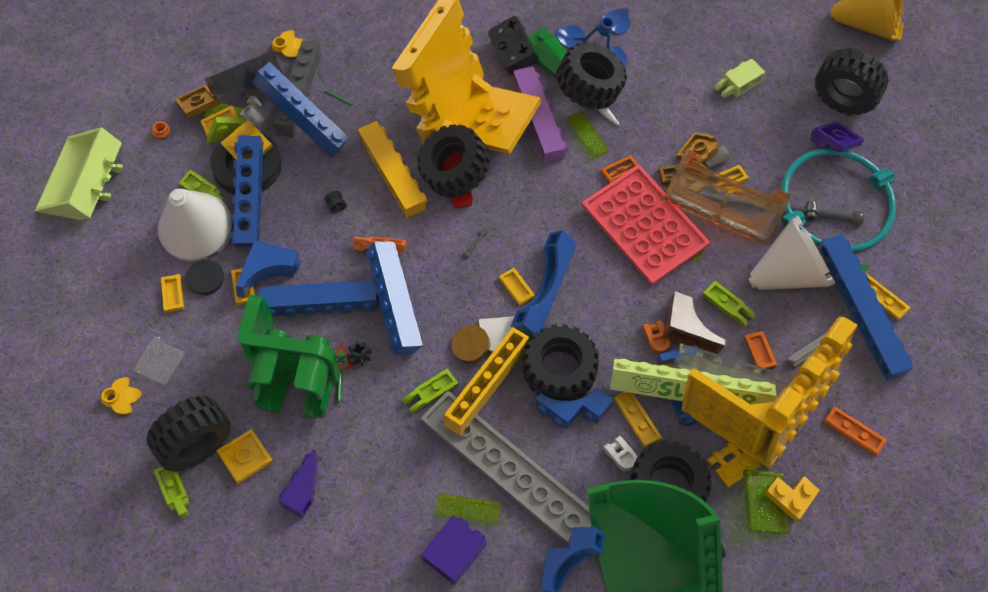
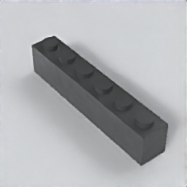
[274,40,321,137]

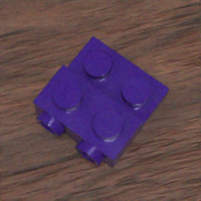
[810,121,864,152]

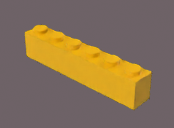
[358,121,428,218]
[444,327,529,436]

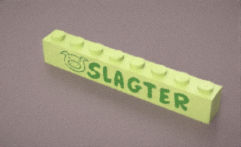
[610,359,776,405]

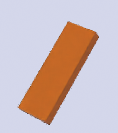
[823,406,887,457]

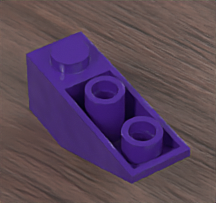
[279,449,318,519]

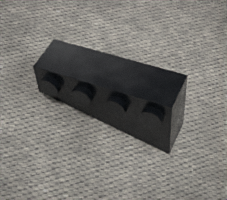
[205,50,284,95]

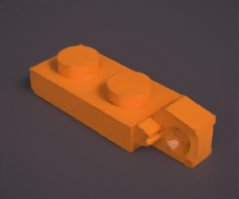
[353,237,407,254]

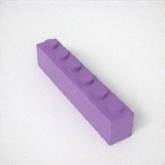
[513,66,567,163]

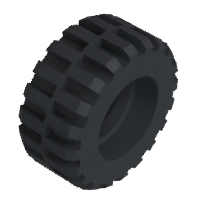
[556,42,627,110]
[814,48,889,115]
[417,124,490,198]
[523,324,599,401]
[146,395,231,472]
[630,441,712,502]

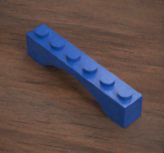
[511,230,577,339]

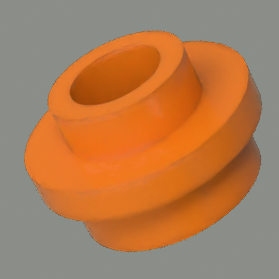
[152,121,170,139]

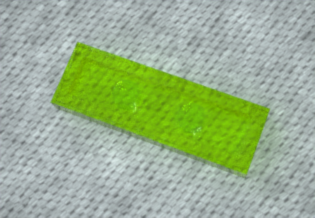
[567,111,609,159]
[436,493,501,524]

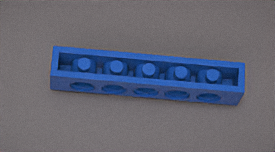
[231,136,263,248]

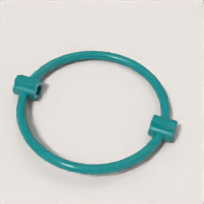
[781,148,896,252]

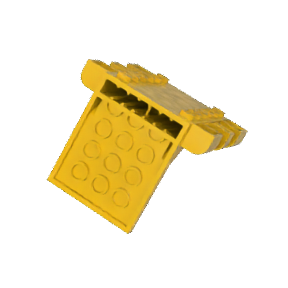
[392,0,541,154]
[681,317,857,469]

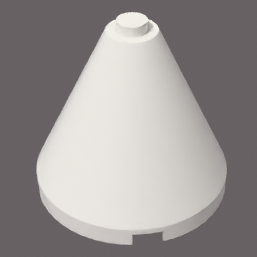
[158,189,233,262]
[749,216,835,290]

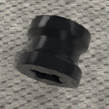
[324,191,347,214]

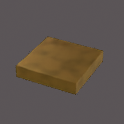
[175,84,220,119]

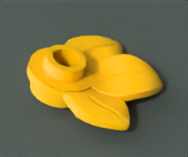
[272,30,305,58]
[101,377,142,415]

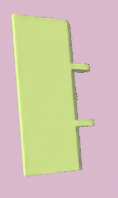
[35,127,123,220]

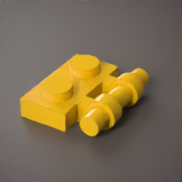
[706,443,760,489]

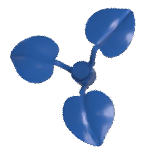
[555,8,630,66]

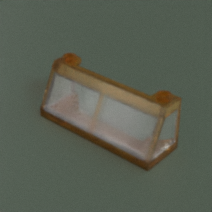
[662,149,791,244]

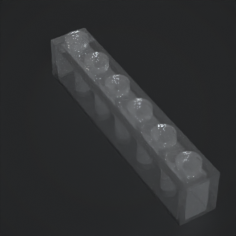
[673,343,794,400]

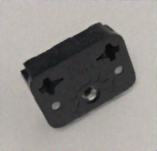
[488,16,538,75]

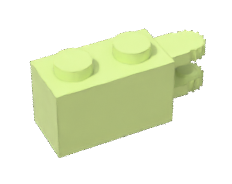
[714,58,765,98]

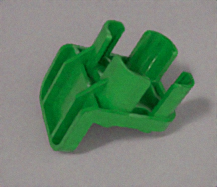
[237,295,340,418]

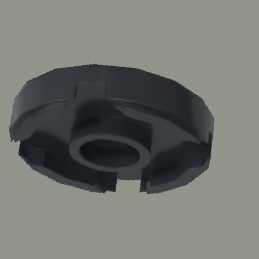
[186,260,225,295]

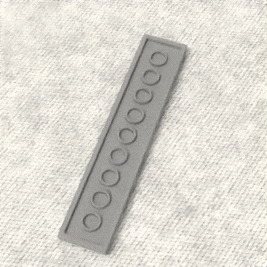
[421,391,591,547]

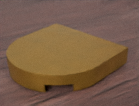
[676,132,719,163]

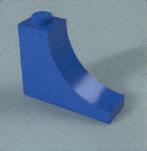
[236,240,301,298]

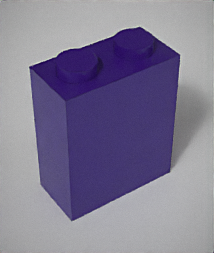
[421,515,486,585]

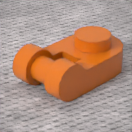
[642,320,670,354]

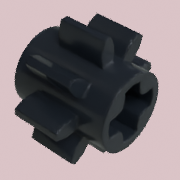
[347,341,372,366]

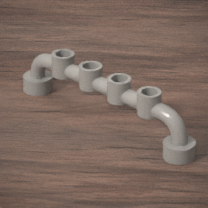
[240,89,265,125]

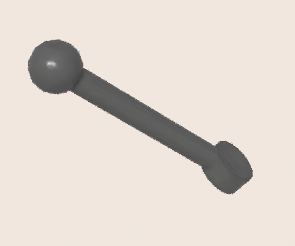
[463,229,487,259]

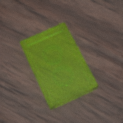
[743,469,789,535]

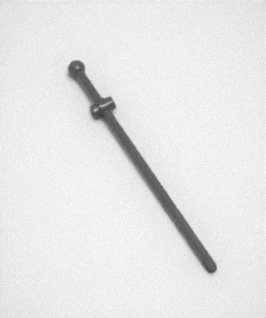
[660,186,865,225]

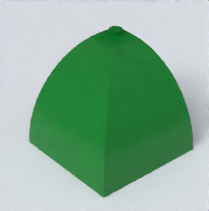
[586,480,723,592]

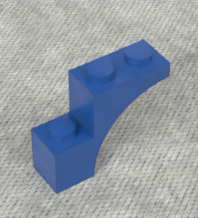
[535,388,614,429]
[541,527,605,592]

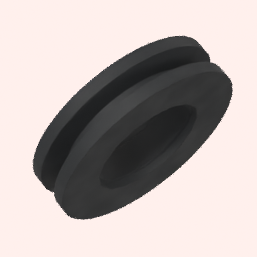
[210,133,282,195]

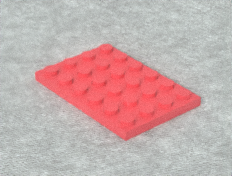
[581,164,710,286]

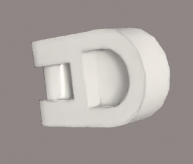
[603,436,637,472]

